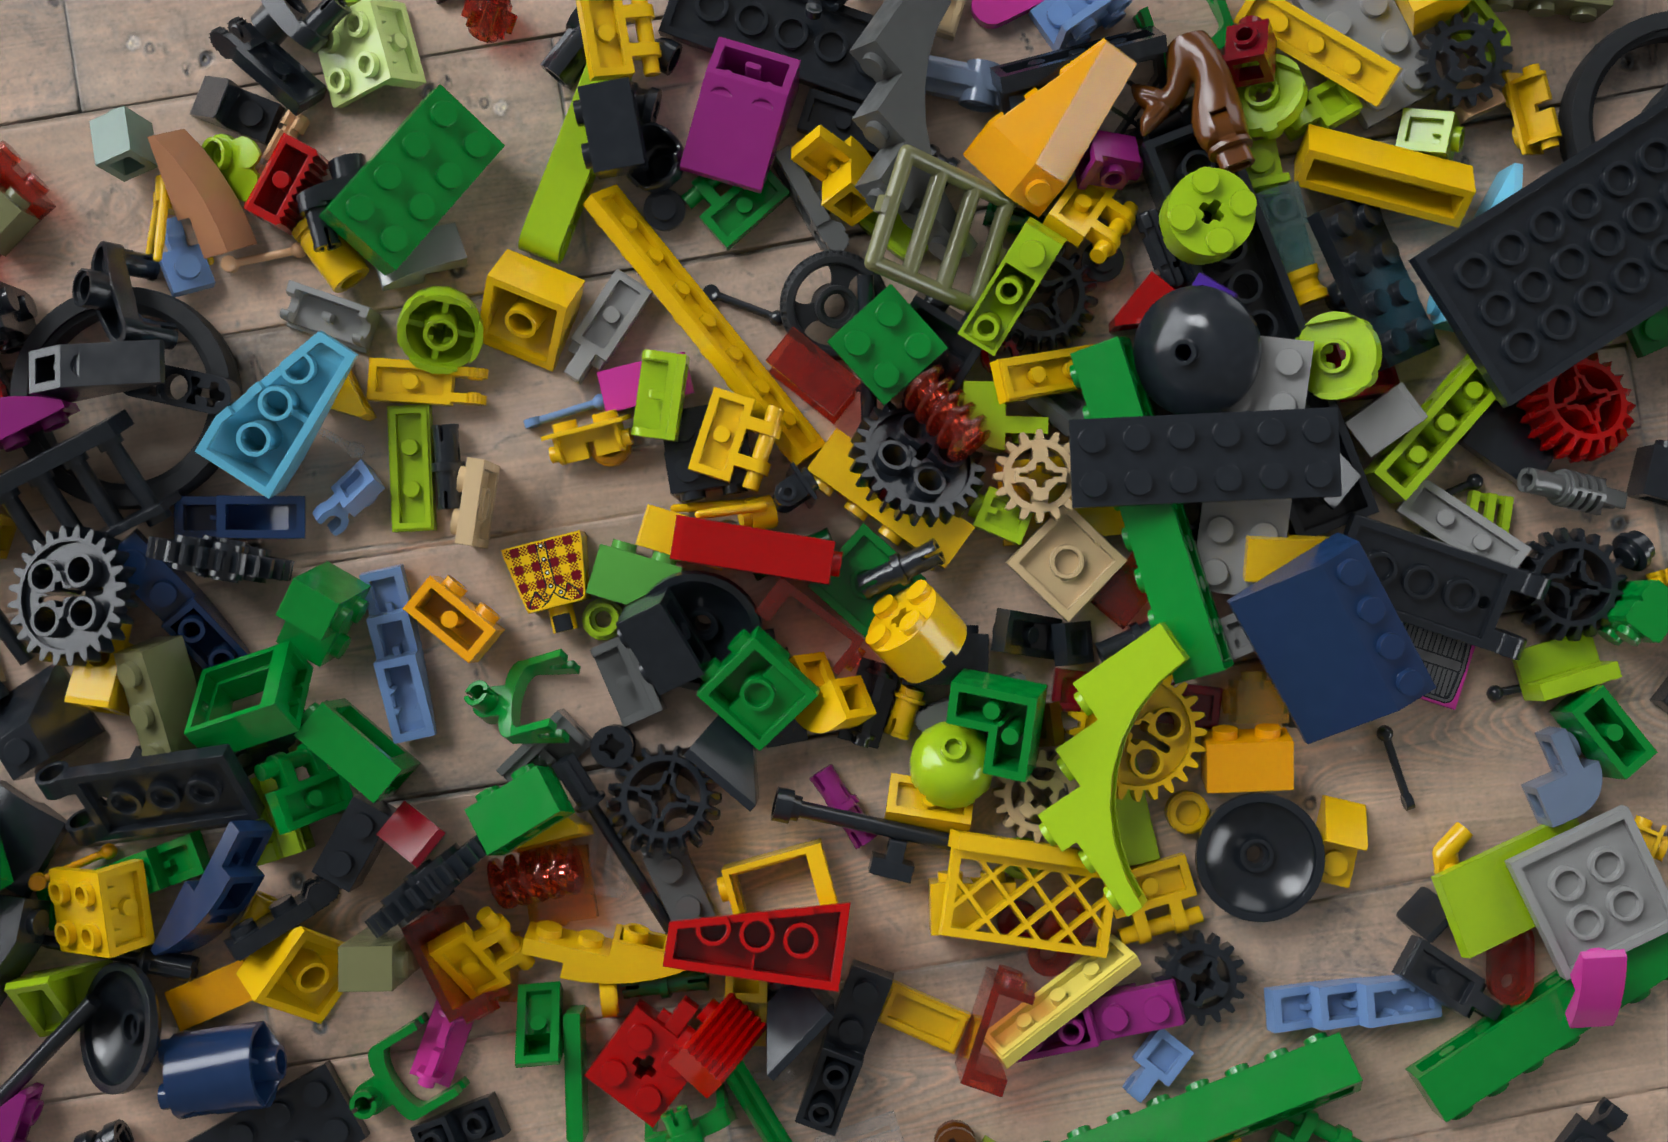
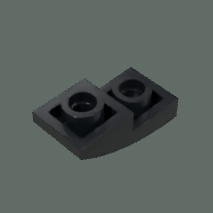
[410,1091,511,1142]

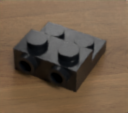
[906,292,983,410]
[663,404,752,502]

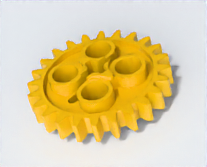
[1066,675,1207,802]

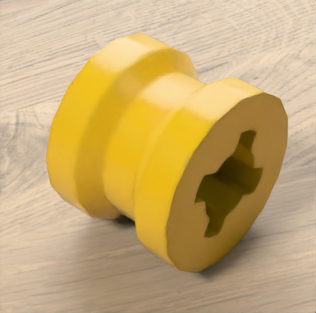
[1287,263,1329,307]

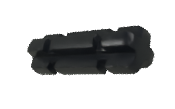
[1136,209,1185,289]

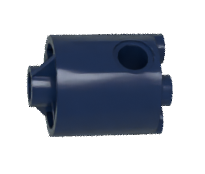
[157,1021,287,1120]

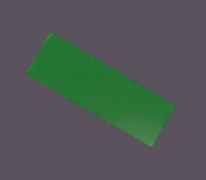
[563,1005,589,1142]

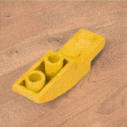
[521,920,686,984]

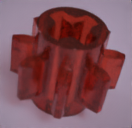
[461,0,518,43]

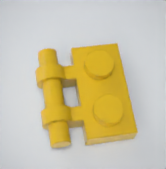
[576,0,662,81]
[1043,177,1139,264]
[688,387,784,492]
[1103,852,1204,945]
[427,906,535,1003]

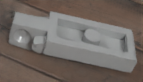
[564,269,653,384]

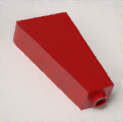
[670,515,843,585]

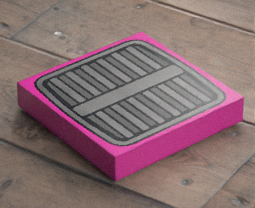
[1402,622,1476,710]

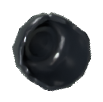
[626,122,684,194]

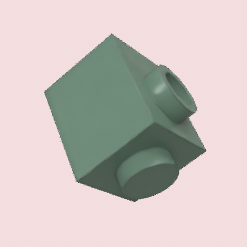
[89,106,158,182]

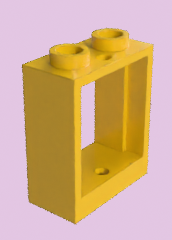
[716,838,838,914]

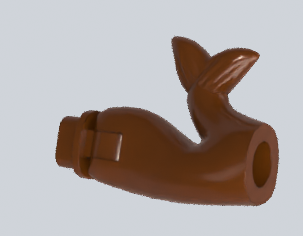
[1131,30,1255,173]

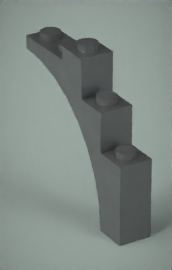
[849,0,978,261]

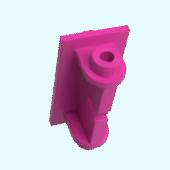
[410,993,479,1089]

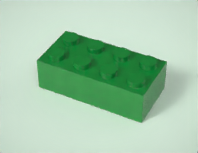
[318,84,505,276]

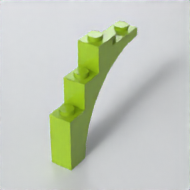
[1038,622,1190,917]

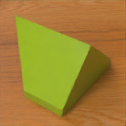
[4,959,113,1037]

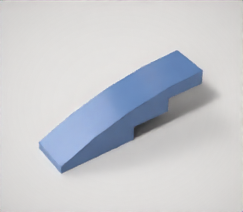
[359,564,437,744]
[1264,975,1442,1033]

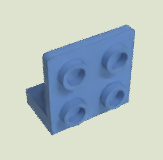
[1028,0,1133,51]

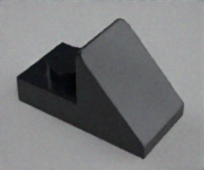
[190,76,285,146]
[991,608,1063,660]

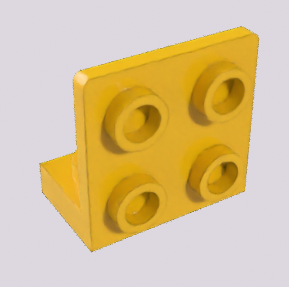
[48,859,155,958]

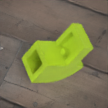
[961,381,1048,453]

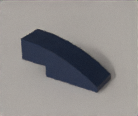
[174,495,306,540]

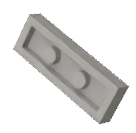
[1395,479,1532,568]

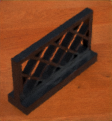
[990,25,1168,140]

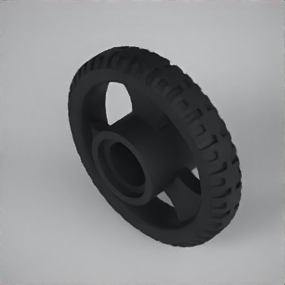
[780,250,886,361]

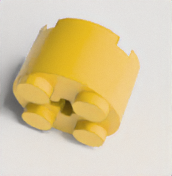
[865,580,967,683]

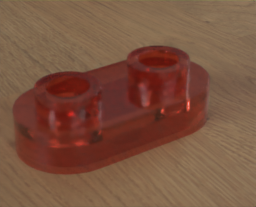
[1026,896,1093,977]
[1486,929,1535,1005]

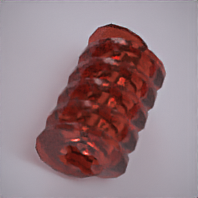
[903,364,991,461]
[487,843,585,910]

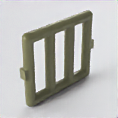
[864,144,1016,314]

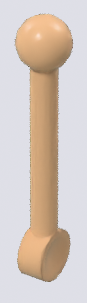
[221,242,306,273]

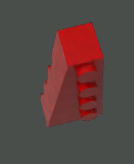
[662,902,851,992]

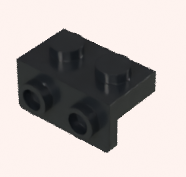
[0,281,38,354]

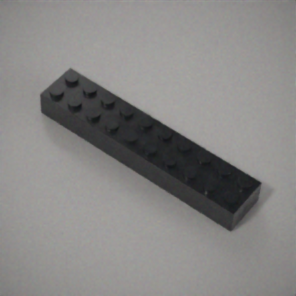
[1138,124,1380,536]

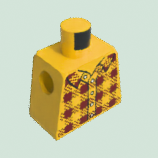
[501,530,591,634]

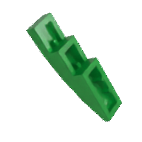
[36,830,211,931]

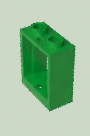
[184,640,314,752]
[294,698,421,803]

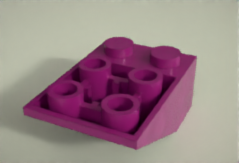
[680,36,801,194]

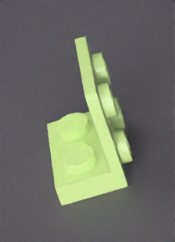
[318,0,426,108]

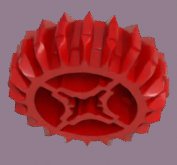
[1516,352,1636,464]

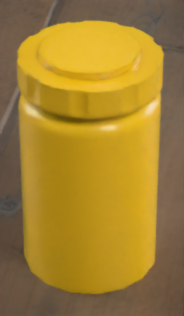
[292,218,369,293]

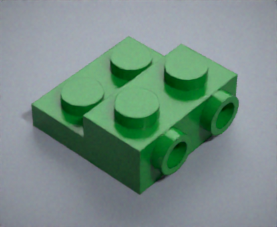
[696,625,820,751]

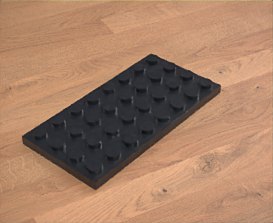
[1408,96,1668,408]

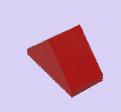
[1108,271,1175,332]

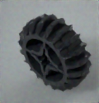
[993,245,1098,354]
[1510,527,1628,641]
[606,744,722,860]

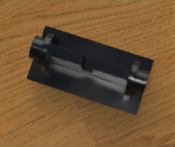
[772,462,819,513]
[837,657,899,749]

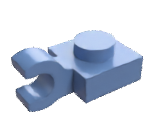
[159,217,216,297]
[312,459,385,536]
[1122,1029,1194,1103]

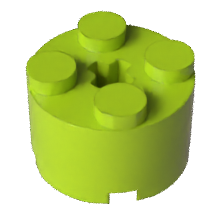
[1159,167,1257,265]

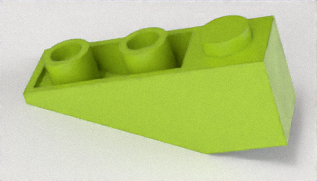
[958,217,1067,356]

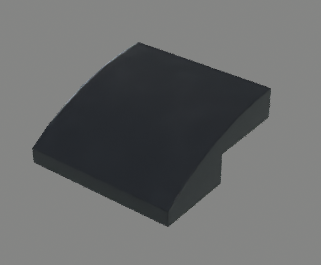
[1458,397,1554,485]
[0,780,67,898]

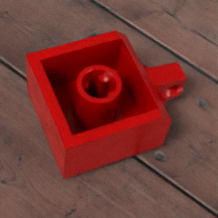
[584,995,699,1128]

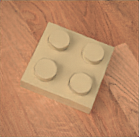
[450,457,500,549]
[1005,506,1127,622]

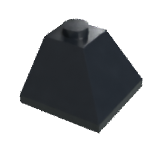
[0,664,106,781]
[684,715,759,812]
[767,982,834,1081]

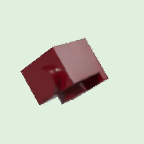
[1222,15,1277,88]

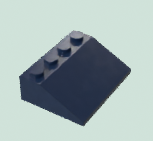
[1227,532,1436,744]

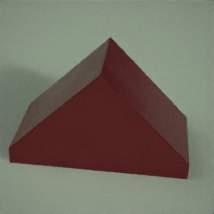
[376,800,446,868]

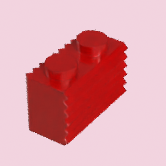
[243,133,329,235]
[668,993,767,1098]

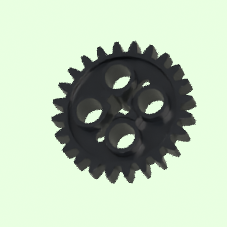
[848,398,986,527]
[8,525,139,667]
[145,534,294,583]
[365,835,487,938]

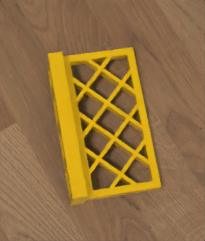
[938,829,1114,958]

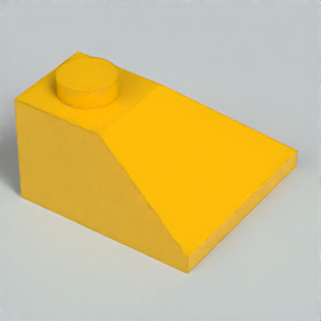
[236,926,345,1024]

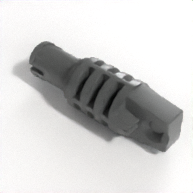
[1517,467,1628,515]

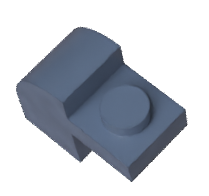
[1521,726,1603,828]

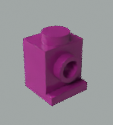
[1074,130,1143,190]

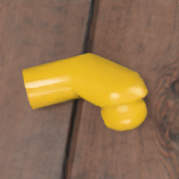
[1432,822,1473,874]

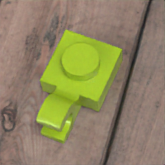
[1284,79,1363,142]

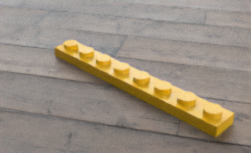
[582,184,826,466]

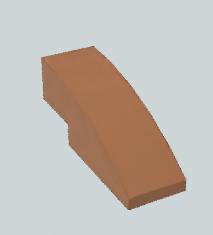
[147,129,258,259]

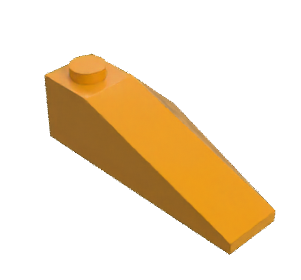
[963,38,1137,217]

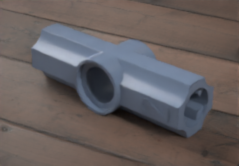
[925,55,1039,113]

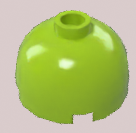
[397,286,483,374]
[909,721,993,809]

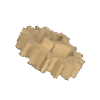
[992,429,1073,523]
[992,748,1080,842]

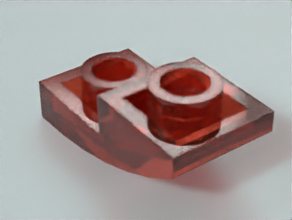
[1090,552,1148,629]

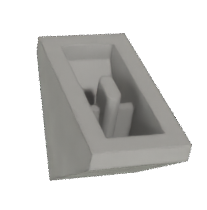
[1344,382,1428,457]

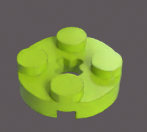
[1237,53,1309,140]
[1295,311,1382,400]

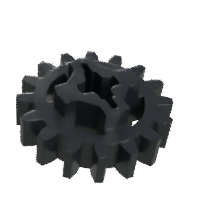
[1415,12,1513,109]
[1151,930,1247,1026]

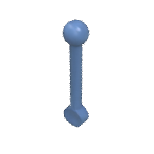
[523,393,605,429]

